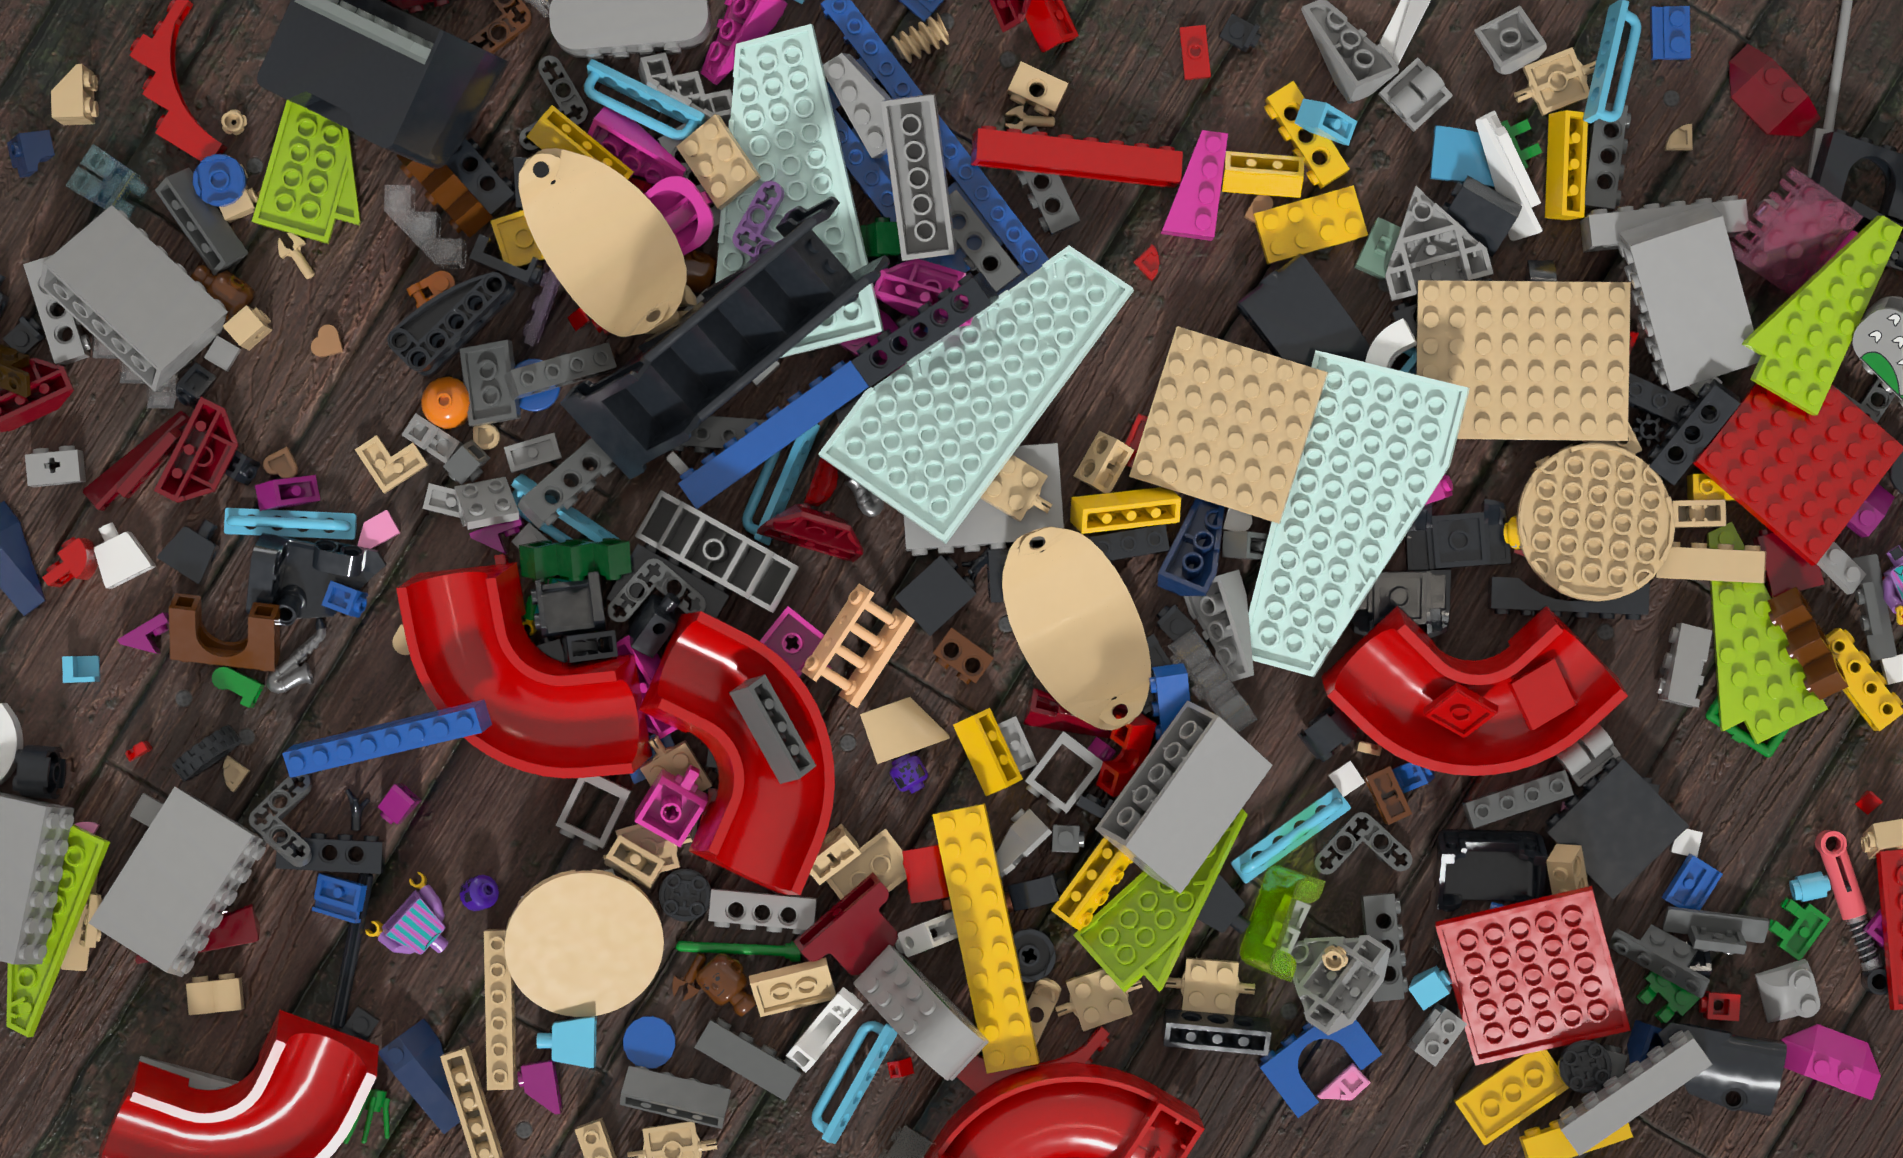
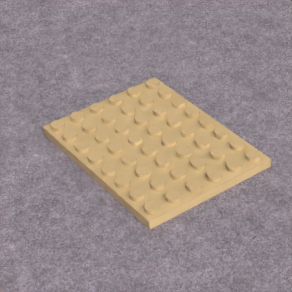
[1416,280,1631,441]

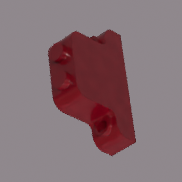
[794,872,898,975]

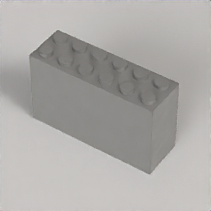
[1617,202,1761,391]
[39,205,228,392]
[904,443,1064,556]
[1095,700,1272,894]
[89,787,266,977]
[0,792,74,964]

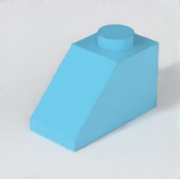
[1294,99,1357,146]
[1408,966,1452,1010]

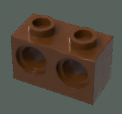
[933,627,994,685]
[1363,765,1412,825]

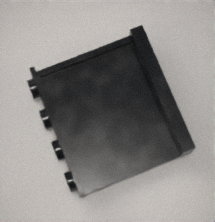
[1543,756,1689,899]

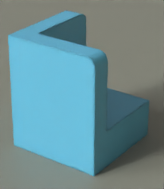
[62,656,100,683]

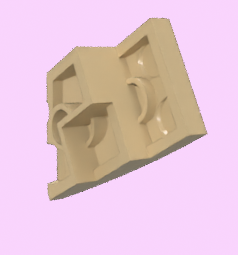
[860,697,950,764]

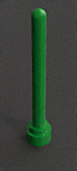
[676,941,802,962]

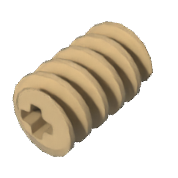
[891,13,949,64]

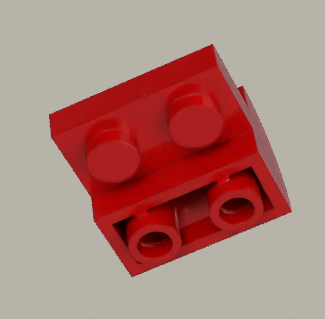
[42,537,98,587]
[902,844,950,903]

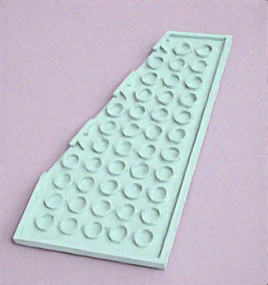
[715,24,884,358]
[818,246,1134,544]
[1248,350,1470,677]

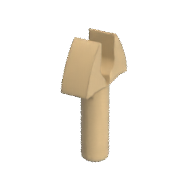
[1005,105,1055,130]
[278,233,315,279]

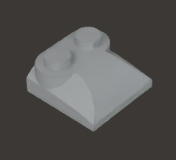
[1474,6,1547,74]
[1755,959,1820,1023]

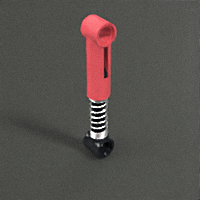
[1815,830,1888,995]

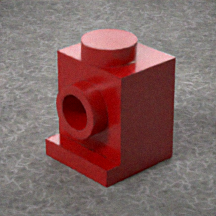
[1699,991,1741,1021]

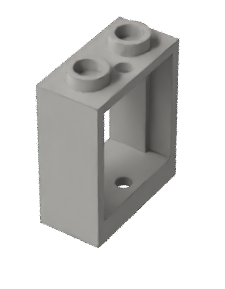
[1024,731,1103,814]
[555,776,632,850]
[1407,1003,1467,1067]

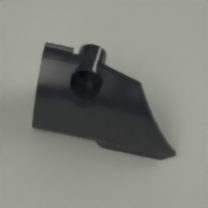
[246,533,387,626]
[1658,1022,1787,1116]

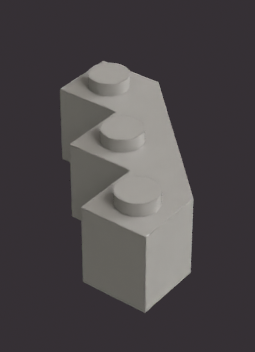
[638,53,732,127]

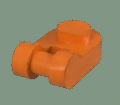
[406,271,456,309]

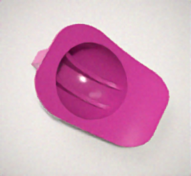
[644,176,714,256]

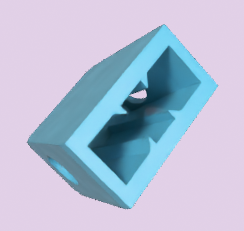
[537,1016,597,1068]

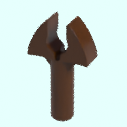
[672,953,707,1001]

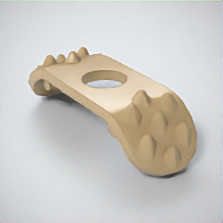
[1027,977,1061,1045]

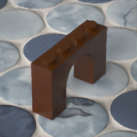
[169,593,280,672]

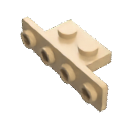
[61,874,103,971]

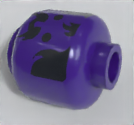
[889,753,928,794]
[459,875,499,911]

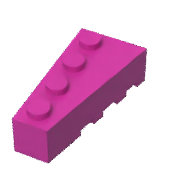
[1161,130,1228,241]

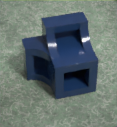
[7,130,55,178]

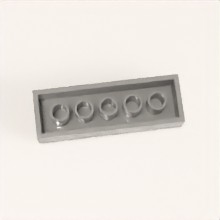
[881,93,956,261]
[1580,195,1749,252]
[1557,1030,1713,1156]

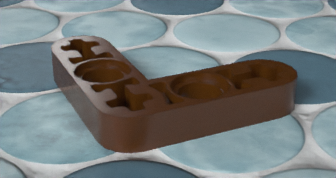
[468,0,532,54]

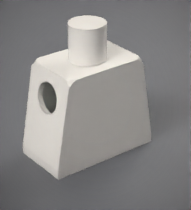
[94,522,156,589]
[896,911,958,957]

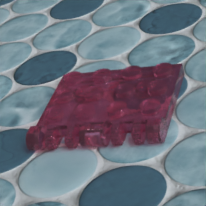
[1730,166,1863,296]

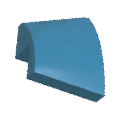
[1430,126,1495,189]

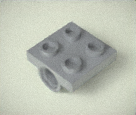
[1379,57,1453,132]
[454,477,519,530]
[1555,724,1621,787]

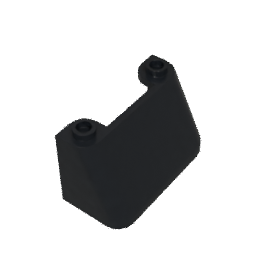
[1436,829,1548,912]

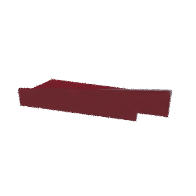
[83,411,190,511]
[1023,688,1155,740]
[135,904,260,964]

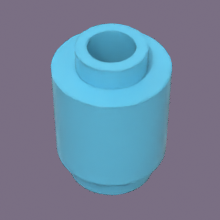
[1789,871,1831,902]

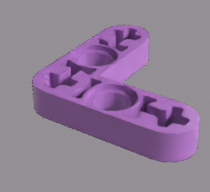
[732,181,784,257]

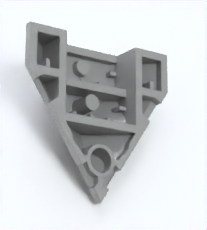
[1385,186,1493,301]
[1286,935,1390,1035]

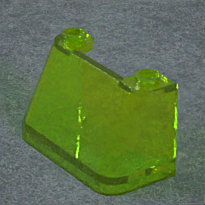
[1240,865,1326,982]

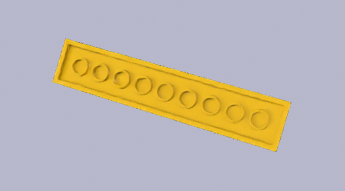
[933,804,1039,1073]

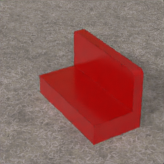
[1025,0,1079,53]

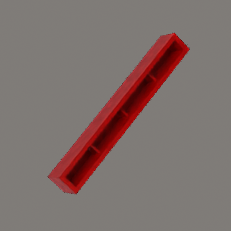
[971,126,1183,188]

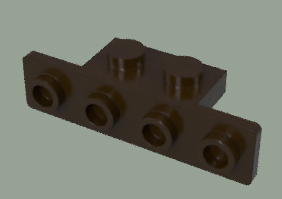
[0,344,31,398]

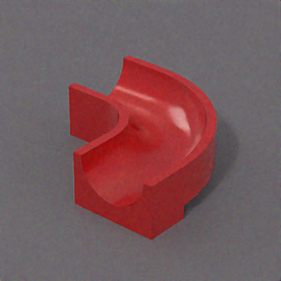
[396,562,652,778]
[1321,606,1628,776]
[639,611,835,895]
[98,1010,379,1158]
[923,1063,1204,1158]

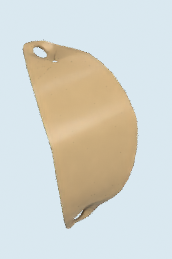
[518,148,687,337]
[1002,527,1151,730]

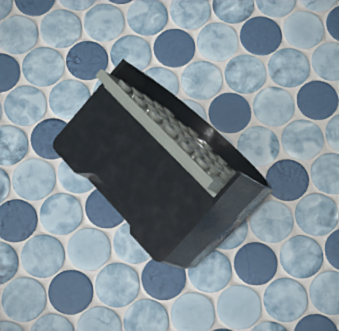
[257,0,509,169]

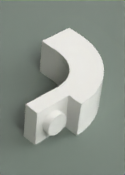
[1365,318,1417,369]
[0,703,23,785]
[786,987,863,1073]

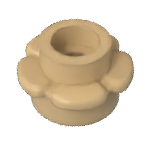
[221,109,247,135]
[1322,945,1348,971]

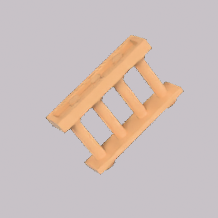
[801,584,915,708]

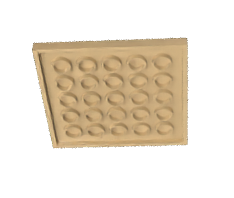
[1129,326,1328,524]

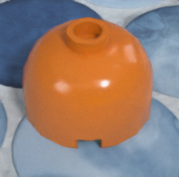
[421,376,470,429]

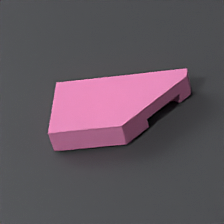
[357,510,401,549]
[1317,1063,1371,1100]

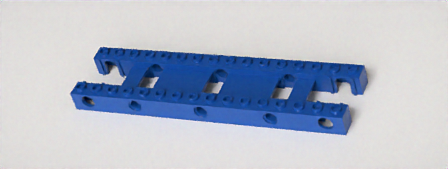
[821,0,1049,296]

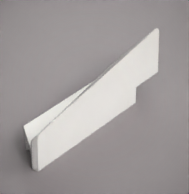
[1379,0,1431,66]
[1476,111,1542,241]

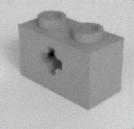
[25,445,86,487]

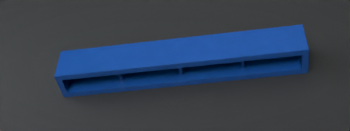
[678,360,869,509]
[282,699,492,778]

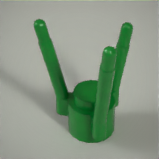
[343,1088,390,1144]

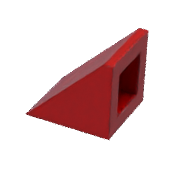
[567,308,591,331]
[1855,790,1883,815]
[887,1057,914,1079]

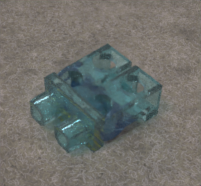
[66,144,149,218]

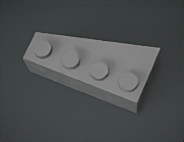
[823,53,891,158]

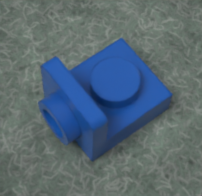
[322,581,368,618]
[1392,762,1435,793]

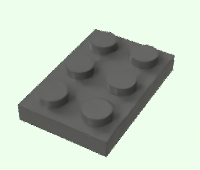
[460,340,521,427]

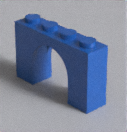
[1258,1020,1382,1118]

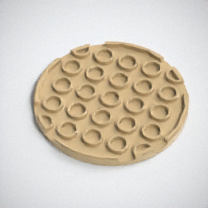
[1516,443,1675,601]
[504,869,664,1017]

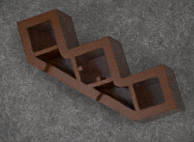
[396,154,493,238]
[1768,586,1849,700]

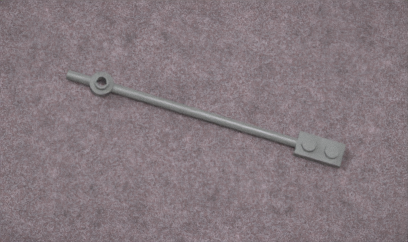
[1806,0,1853,181]

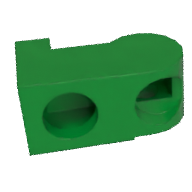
[212,667,265,708]

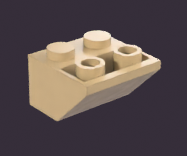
[51,64,99,125]

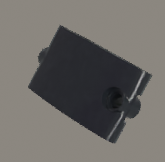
[1236,253,1370,367]
[387,271,516,377]

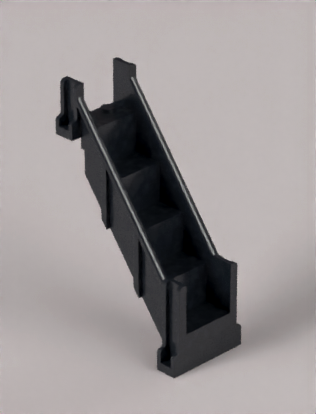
[560,196,890,479]

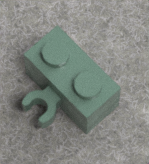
[1354,217,1401,280]

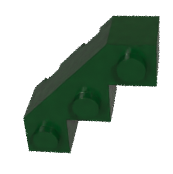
[860,217,901,257]
[519,538,632,582]

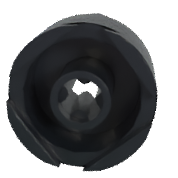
[1297,704,1358,762]
[13,745,66,799]
[1013,927,1056,982]

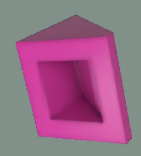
[1087,737,1116,761]

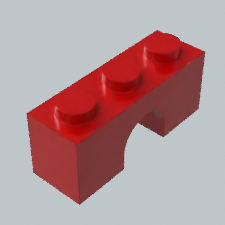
[1096,713,1156,797]

